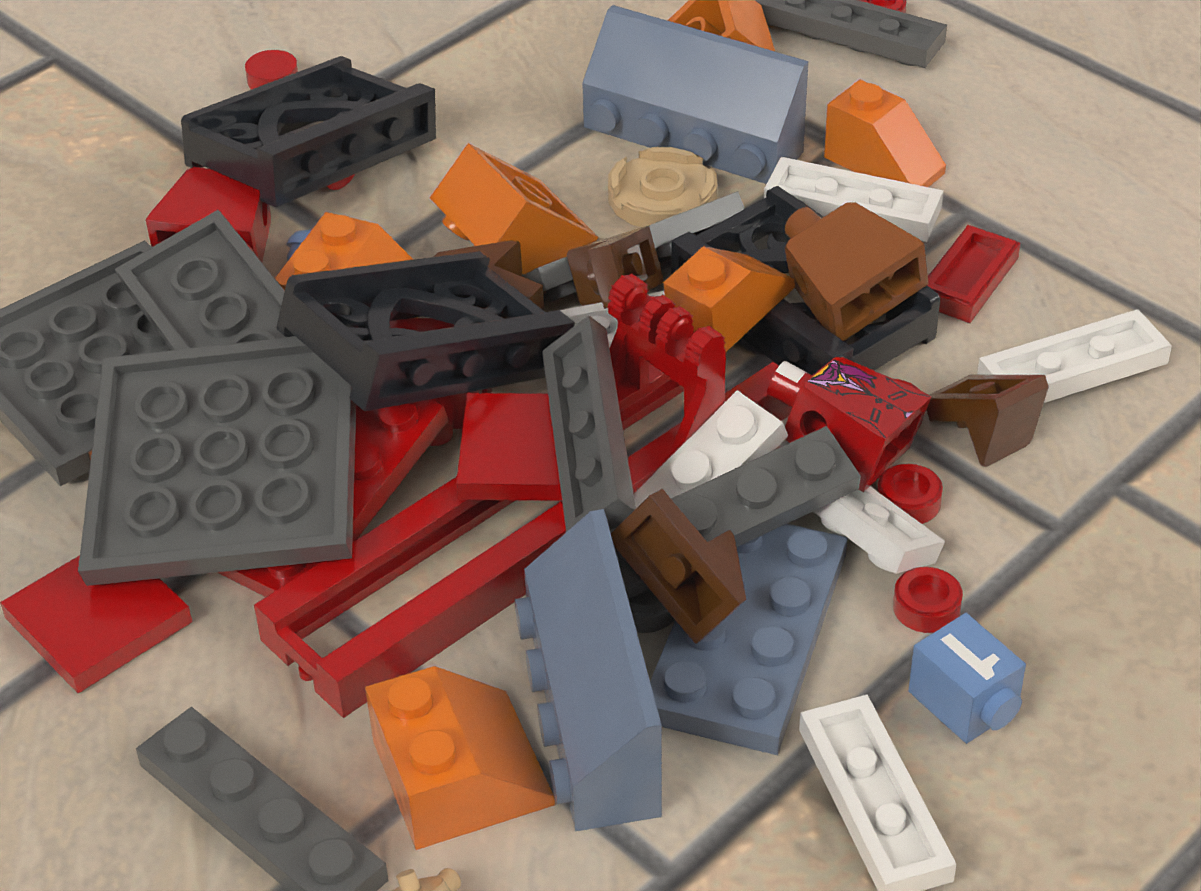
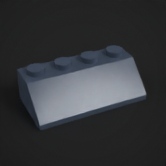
[582,5,808,184]
[515,509,662,832]

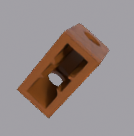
[785,202,929,341]

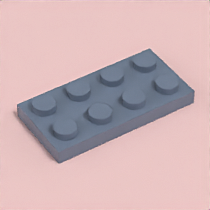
[650,524,848,756]

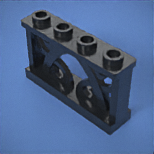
[181,56,436,208]
[671,186,940,375]
[276,251,575,411]

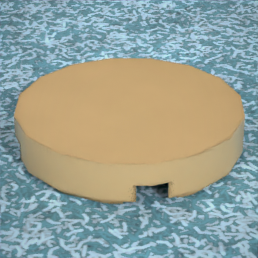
[608,147,717,227]

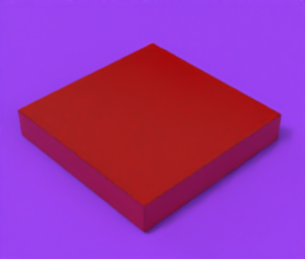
[456,393,562,501]
[0,555,192,693]

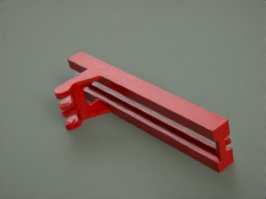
[254,273,792,718]

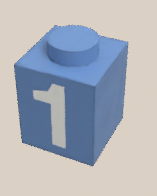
[908,613,1026,744]

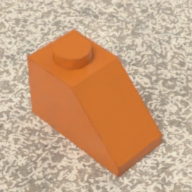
[824,79,946,187]
[663,246,795,352]

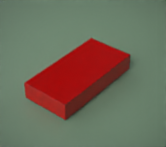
[927,225,1020,323]

